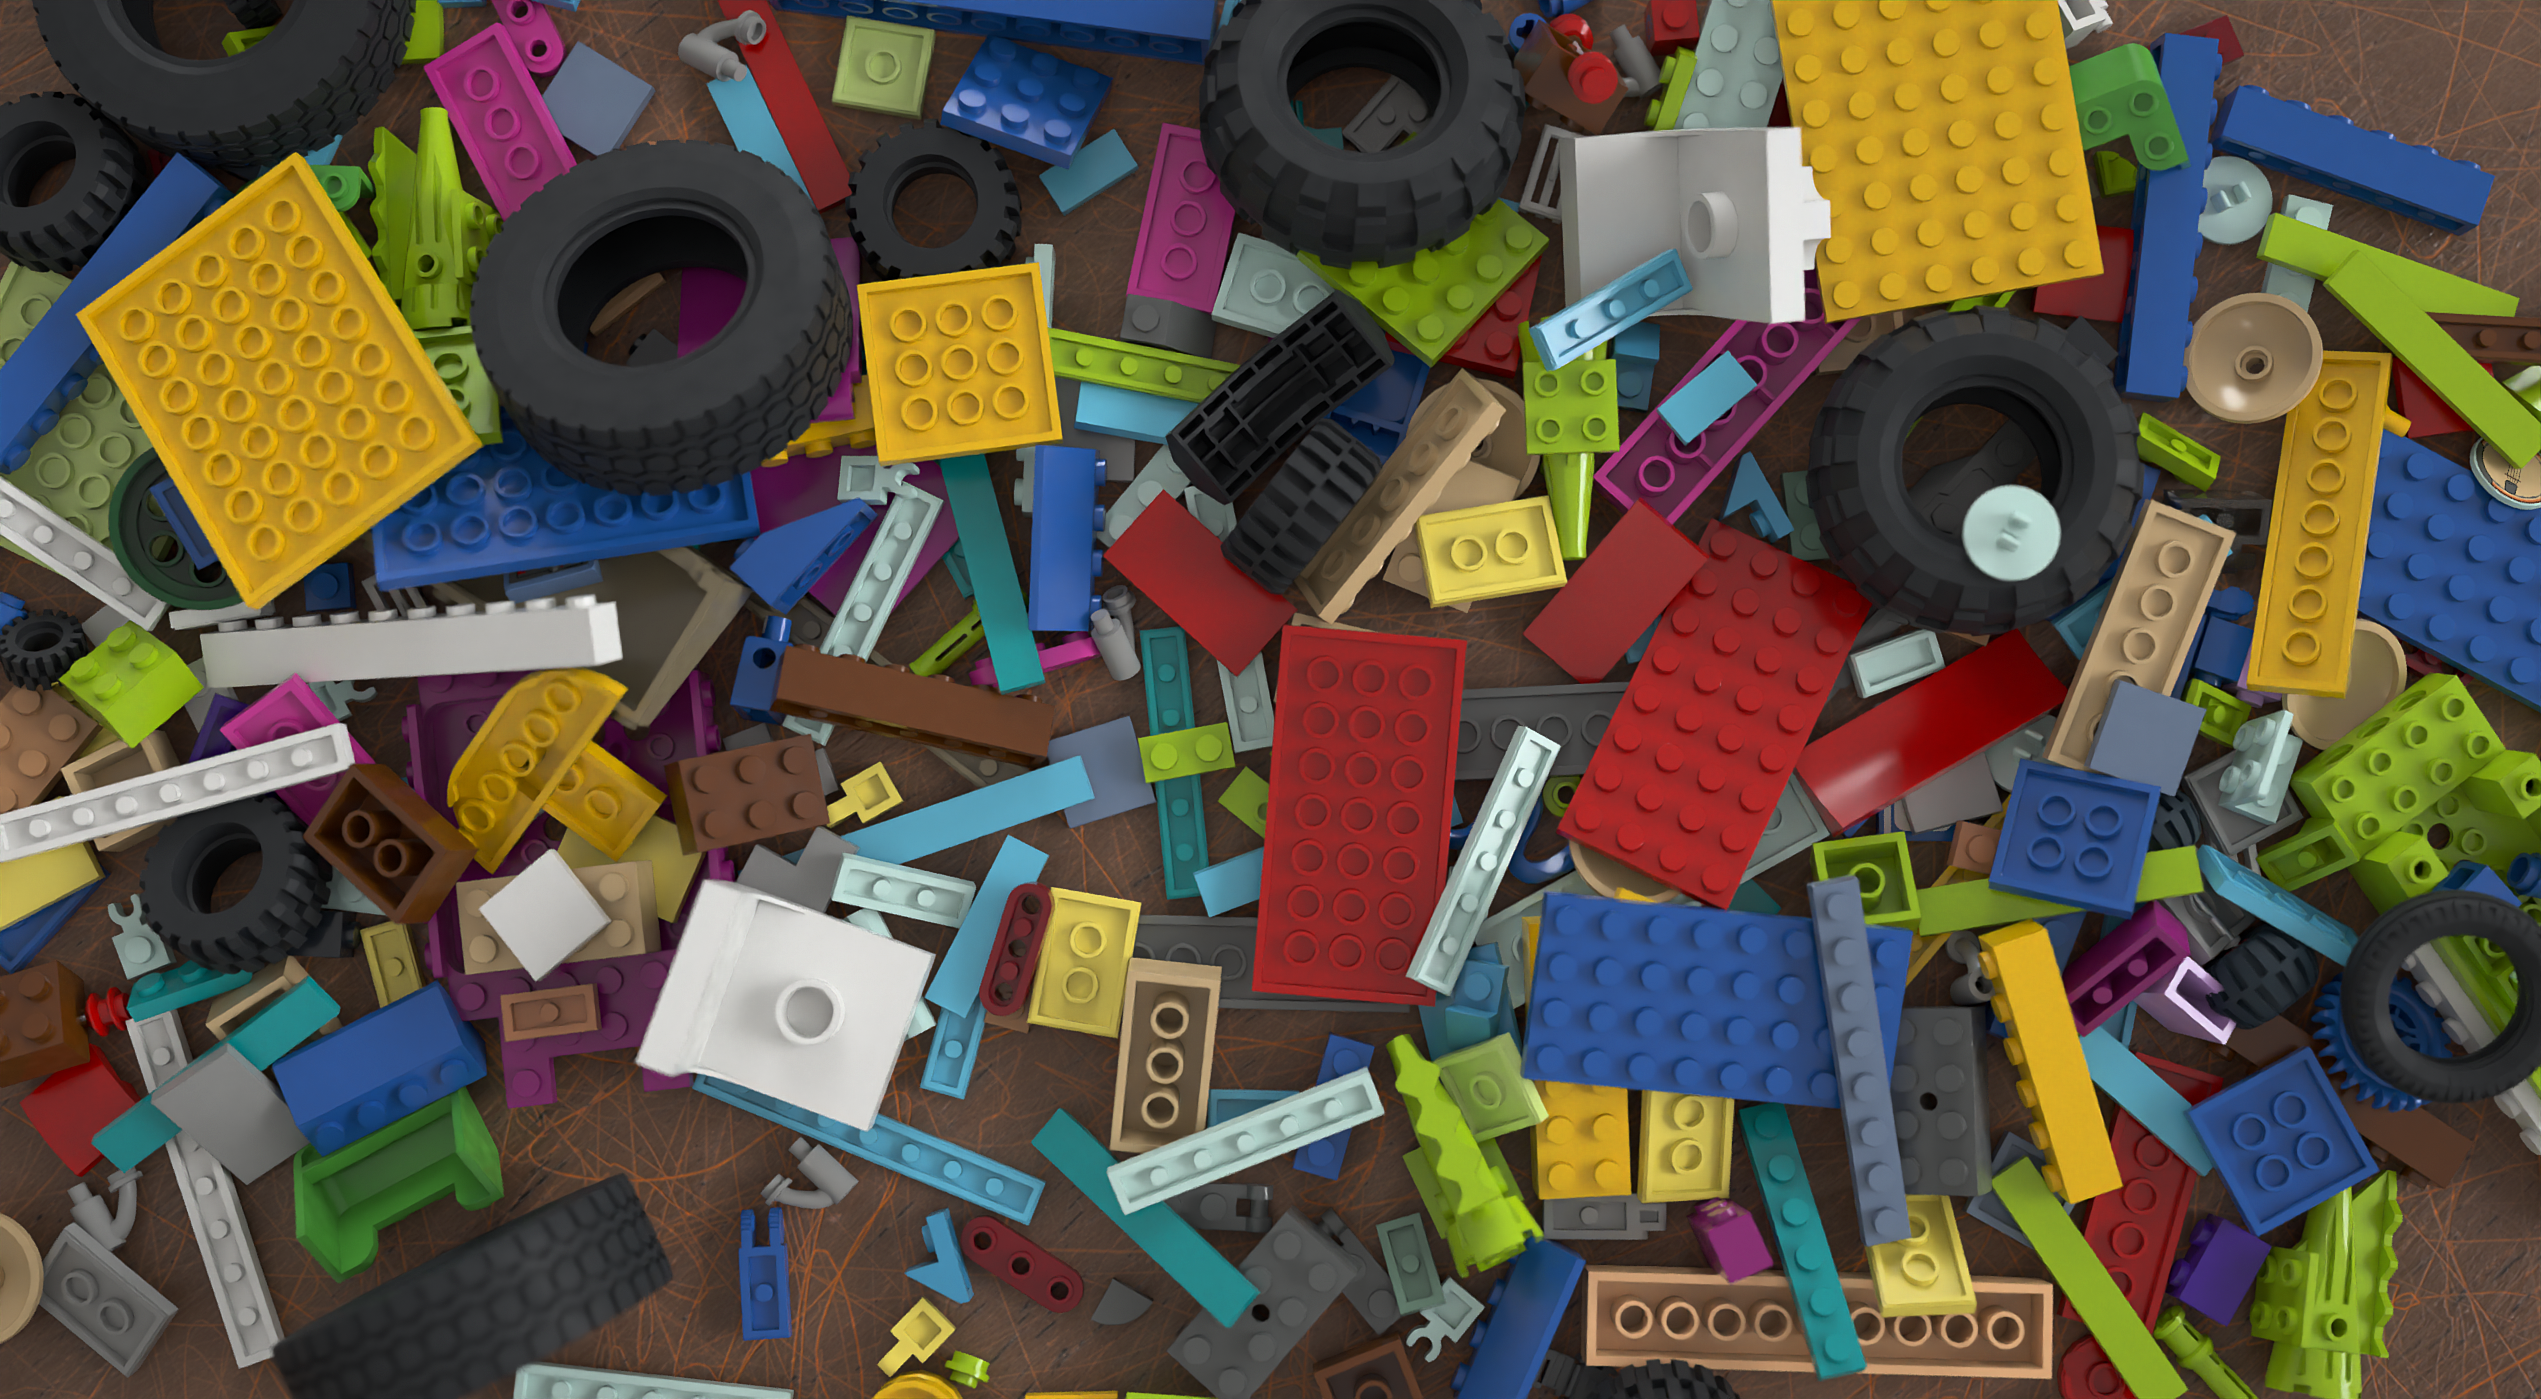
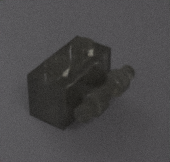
[2162,489,2272,574]

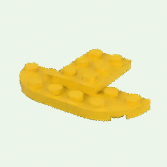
[447,667,667,874]

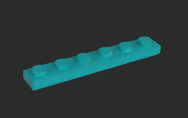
[1736,1102,1867,1382]

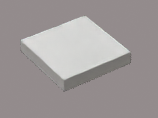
[479,849,612,981]

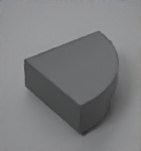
[1091,1277,1153,1325]

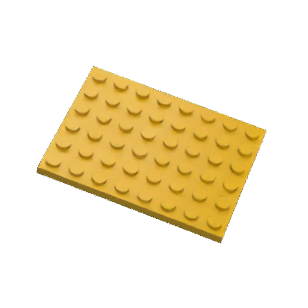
[1770,0,2104,324]
[76,152,483,610]

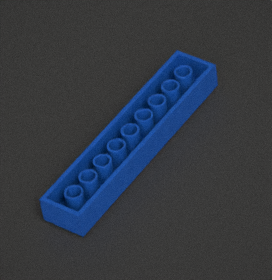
[769,0,1218,65]

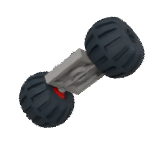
[2147,789,2319,1030]

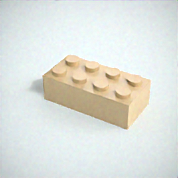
[456,860,662,975]
[1110,957,1222,1153]

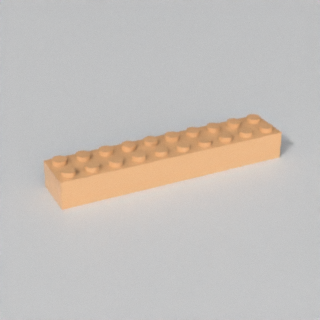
[1581,1264,2053,1379]

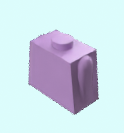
[2133,957,2236,1045]

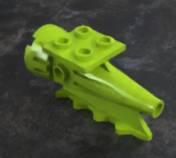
[368,107,504,332]
[1518,316,1619,561]
[1386,1034,1544,1278]
[2250,1170,2403,1399]

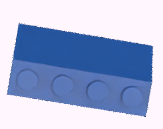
[1028,445,1107,631]
[272,980,487,1157]
[1449,1236,1586,1399]

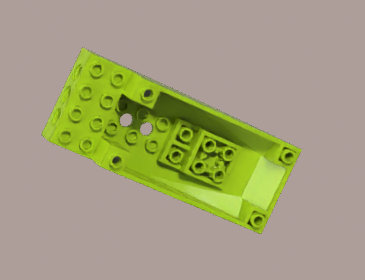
[2289,673,2541,1099]

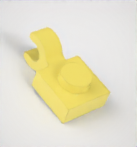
[826,762,904,828]
[877,1296,956,1377]

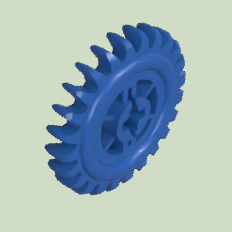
[2311,972,2453,1113]

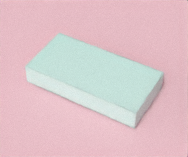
[1846,628,1945,698]

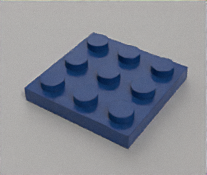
[940,34,1113,170]
[1989,758,2161,919]
[2183,1046,2380,1237]

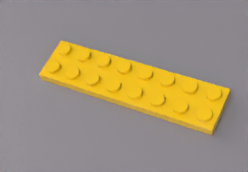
[2246,351,2393,699]

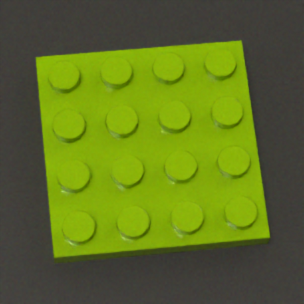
[1296,131,1550,368]

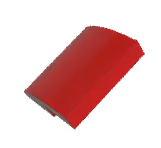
[2030,224,2134,323]
[2390,352,2494,439]
[19,1043,141,1177]

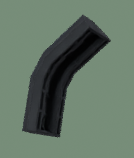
[1165,290,1395,505]

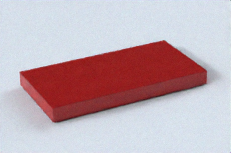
[1103,489,1298,678]
[1522,497,1710,684]

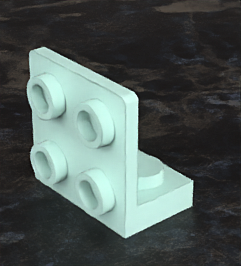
[2218,710,2303,825]

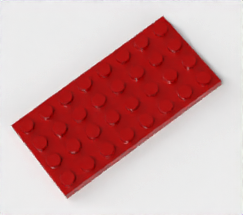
[1556,518,1872,910]
[1252,625,1467,1007]

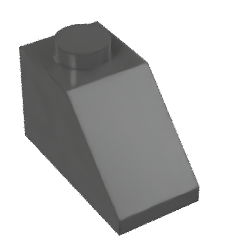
[1120,294,1217,359]

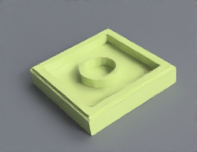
[832,15,936,120]
[1433,1032,1549,1143]

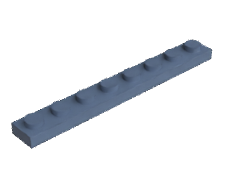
[1807,875,1911,1247]

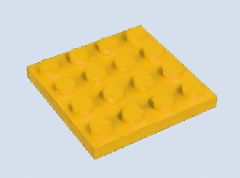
[857,262,1063,467]

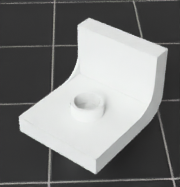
[1559,128,1831,323]
[636,880,936,1131]

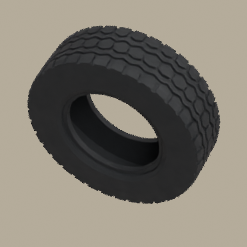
[32,0,416,170]
[470,139,853,496]
[271,1173,673,1399]

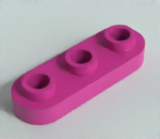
[492,0,567,77]
[969,631,1101,687]

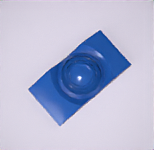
[1323,325,1430,466]

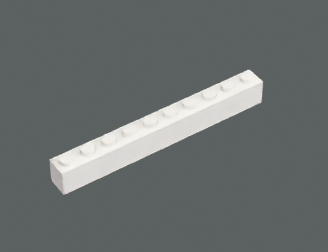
[200,595,622,688]

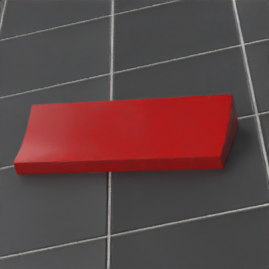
[1793,628,2069,837]

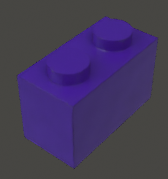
[2165,1213,2272,1327]

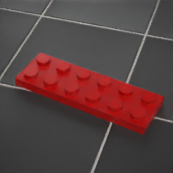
[2057,1051,2224,1336]

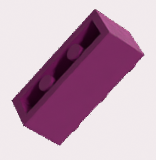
[2061,900,2190,1037]
[1686,1197,1774,1284]

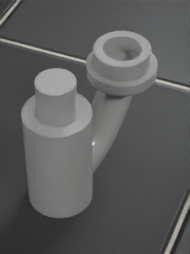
[678,10,766,82]
[1610,25,1664,99]
[1091,585,1141,681]
[1945,930,1996,1006]
[760,1137,859,1209]
[67,1167,143,1252]

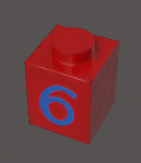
[1644,0,1700,56]

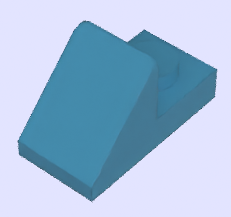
[1609,322,1660,413]
[1718,451,1794,544]
[1445,958,1509,1050]
[904,1207,974,1304]

